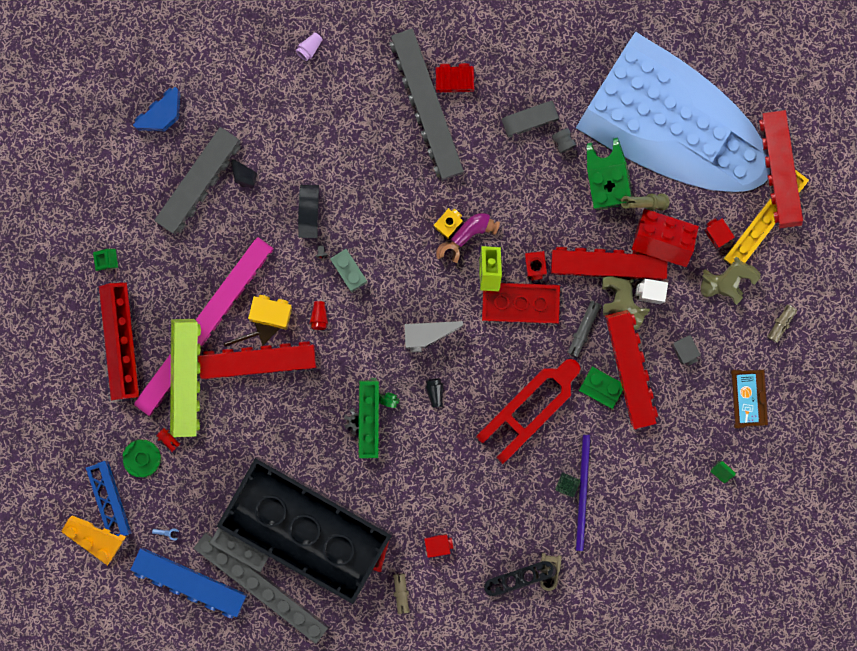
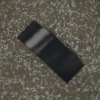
[298,185,320,238]

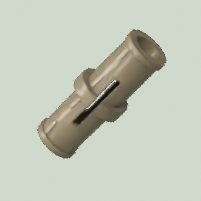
[767,304,798,343]
[393,574,410,614]

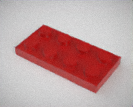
[482,283,560,324]

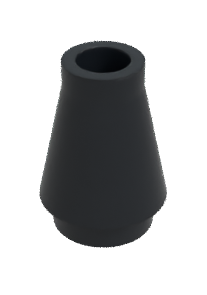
[425,378,444,407]

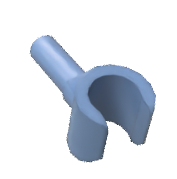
[152,528,179,540]

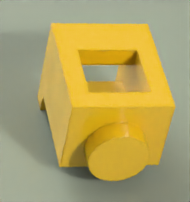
[433,208,463,239]

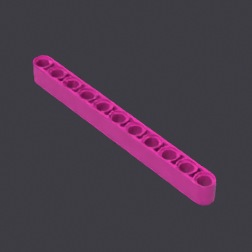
[134,237,274,417]

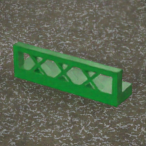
[358,378,379,458]

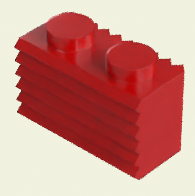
[436,63,474,93]

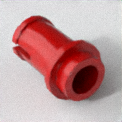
[156,428,180,452]

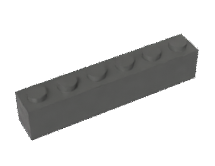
[154,127,241,235]

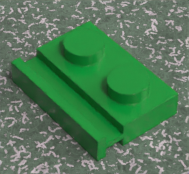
[578,366,623,409]

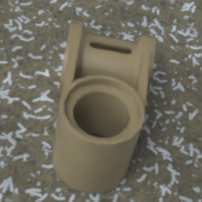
[539,553,562,591]

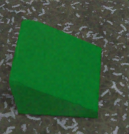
[93,249,118,271]
[710,461,736,483]

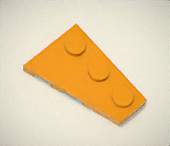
[61,516,126,566]

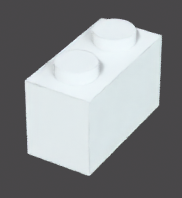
[636,279,668,304]

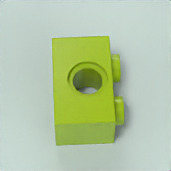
[479,246,502,291]

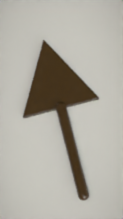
[224,323,280,346]

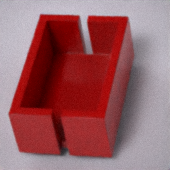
[631,209,699,267]

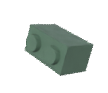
[330,249,368,293]

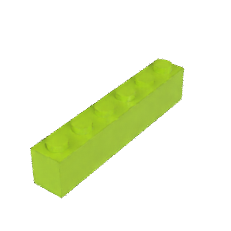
[170,319,201,437]

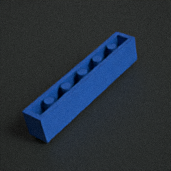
[131,548,248,619]

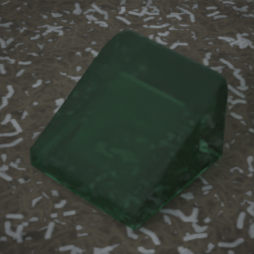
[555,472,581,498]

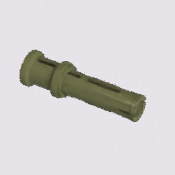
[621,193,670,211]

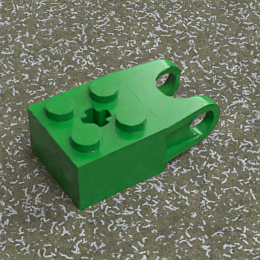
[587,137,633,210]

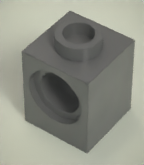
[671,335,701,366]

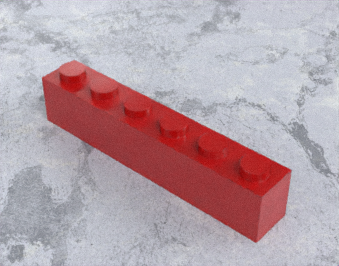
[759,110,803,229]
[550,247,668,280]
[99,282,139,401]
[605,310,658,429]
[198,341,317,379]

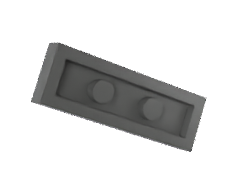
[209,528,269,573]

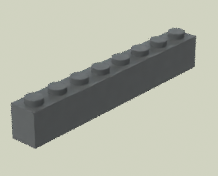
[389,28,464,181]
[194,532,329,644]

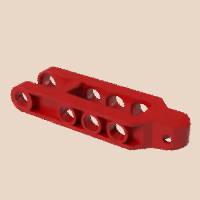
[476,359,580,464]

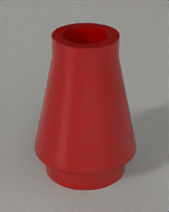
[309,301,328,330]

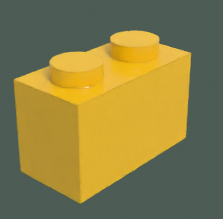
[248,295,292,330]

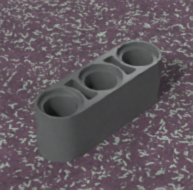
[501,101,559,138]

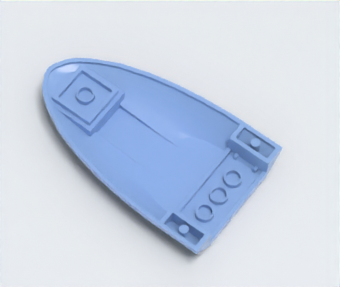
[576,32,770,192]

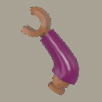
[436,213,500,263]

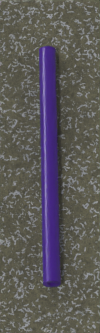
[576,435,590,551]

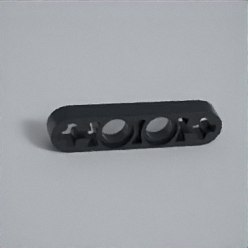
[484,561,556,597]

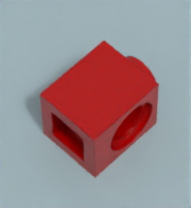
[704,218,735,249]
[524,251,547,280]
[424,534,454,558]

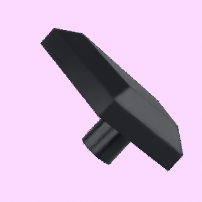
[231,159,257,189]

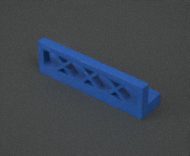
[86,460,132,536]

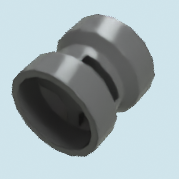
[551,128,577,154]

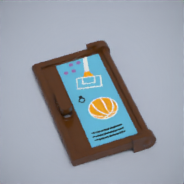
[731,369,768,429]

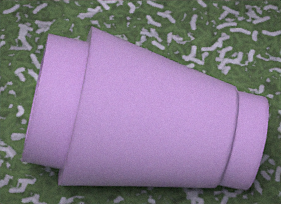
[296,32,323,61]

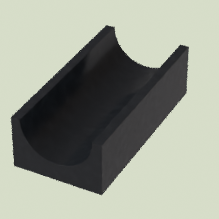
[216,457,393,604]

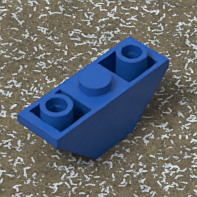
[133,87,180,132]

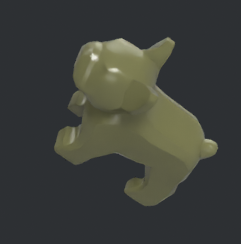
[700,257,761,305]
[602,276,650,330]

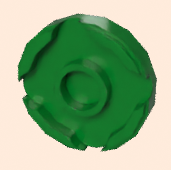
[123,439,161,478]

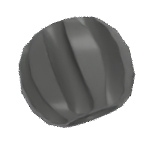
[343,408,359,436]

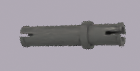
[567,301,602,358]

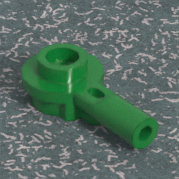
[379,392,400,408]

